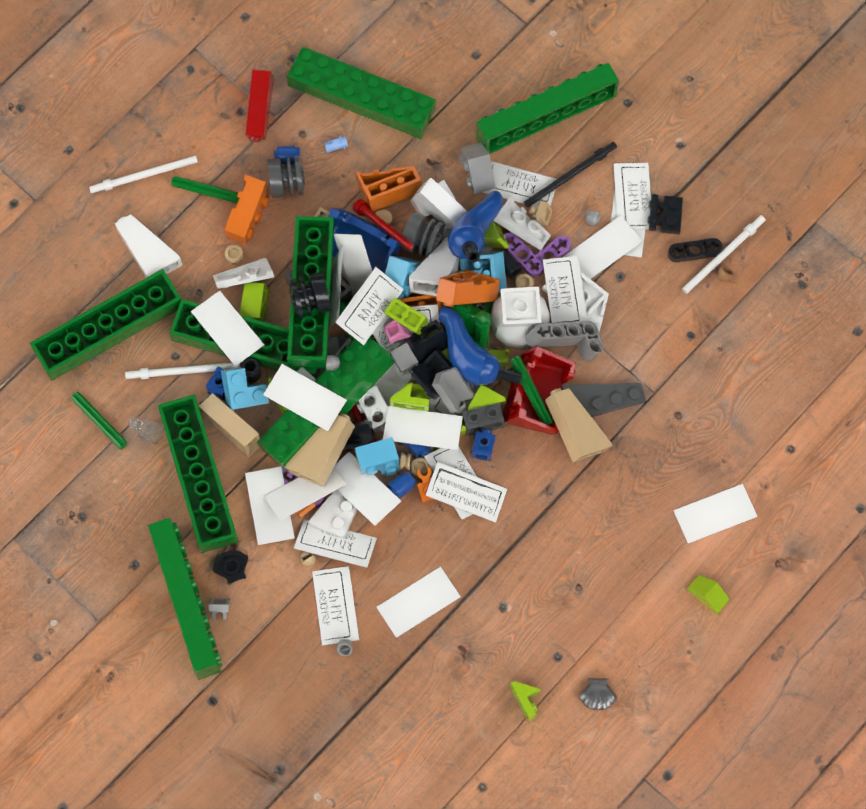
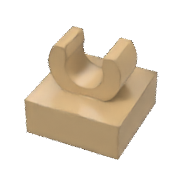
[529,201,553,227]

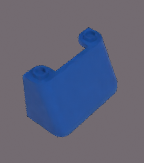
[328,208,401,274]

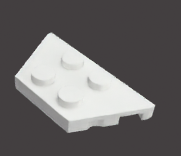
[542,271,609,332]

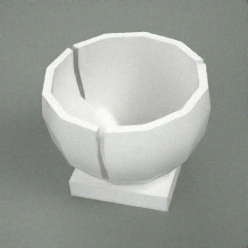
[490,287,551,349]

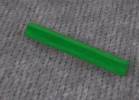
[171,176,239,203]
[510,356,553,425]
[71,392,128,450]

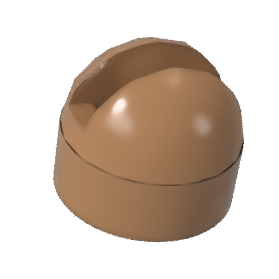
[717,266,734,282]

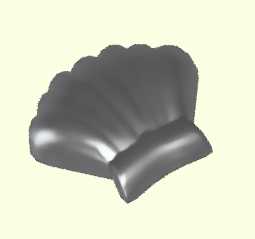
[579,678,617,710]

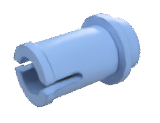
[324,135,348,153]

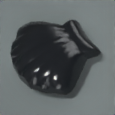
[213,550,248,585]

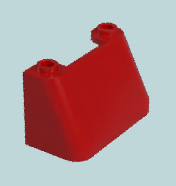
[503,346,576,435]

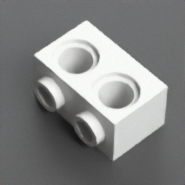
[356,386,388,433]

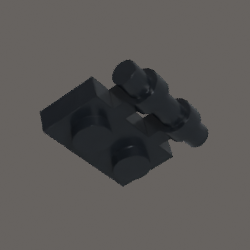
[647,194,683,234]

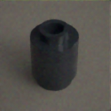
[499,250,522,278]
[241,358,262,383]

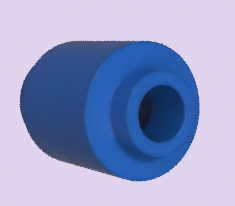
[274,146,300,165]
[387,472,416,499]

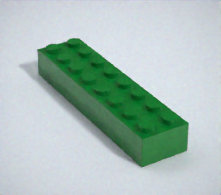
[287,46,436,139]
[476,62,619,154]
[287,216,335,368]
[30,269,181,381]
[169,299,321,380]
[257,337,395,473]
[158,394,239,554]
[148,518,223,680]

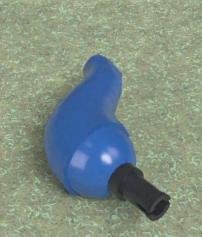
[448,191,503,262]
[439,306,522,387]

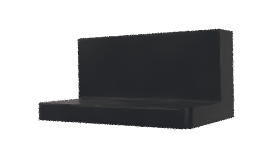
[404,320,448,364]
[344,421,375,449]

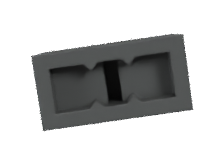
[462,403,504,436]

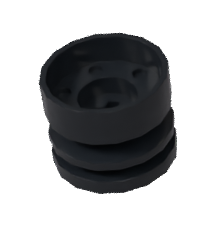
[289,272,332,319]

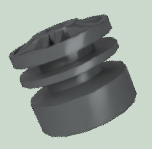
[267,156,305,198]
[400,212,445,258]

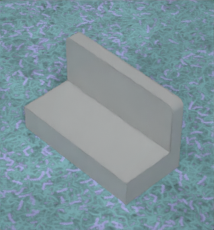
[432,367,474,414]

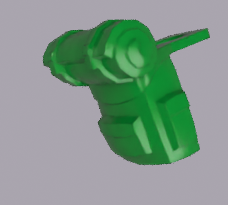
[452,302,492,349]

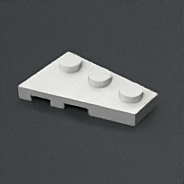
[494,196,551,250]
[213,258,274,289]

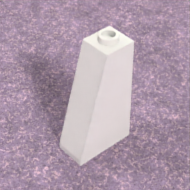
[412,178,468,230]
[115,215,182,278]
[409,238,460,296]

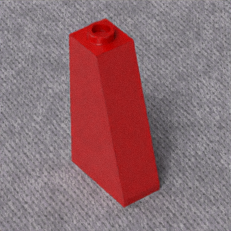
[245,69,274,142]

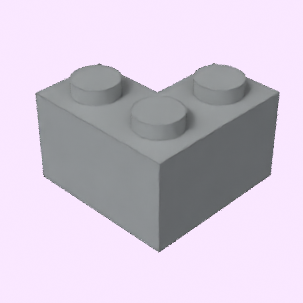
[459,142,496,194]

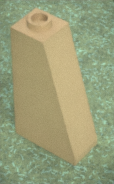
[545,388,613,463]
[199,393,260,458]
[285,413,355,487]

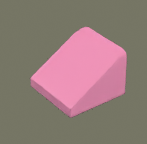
[384,320,412,343]

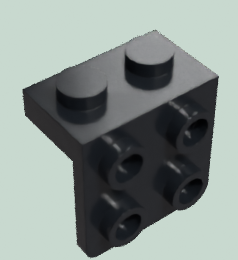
[409,349,453,400]

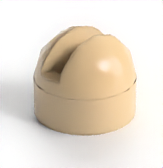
[300,551,316,567]

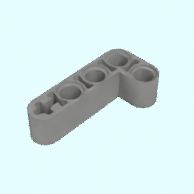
[526,321,603,361]

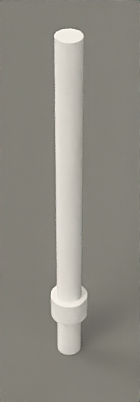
[89,155,198,194]
[682,215,766,294]
[125,363,240,380]

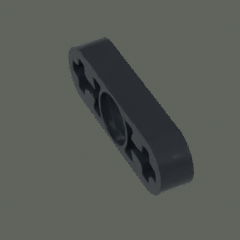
[668,238,722,263]

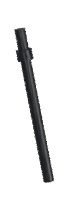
[524,142,617,208]

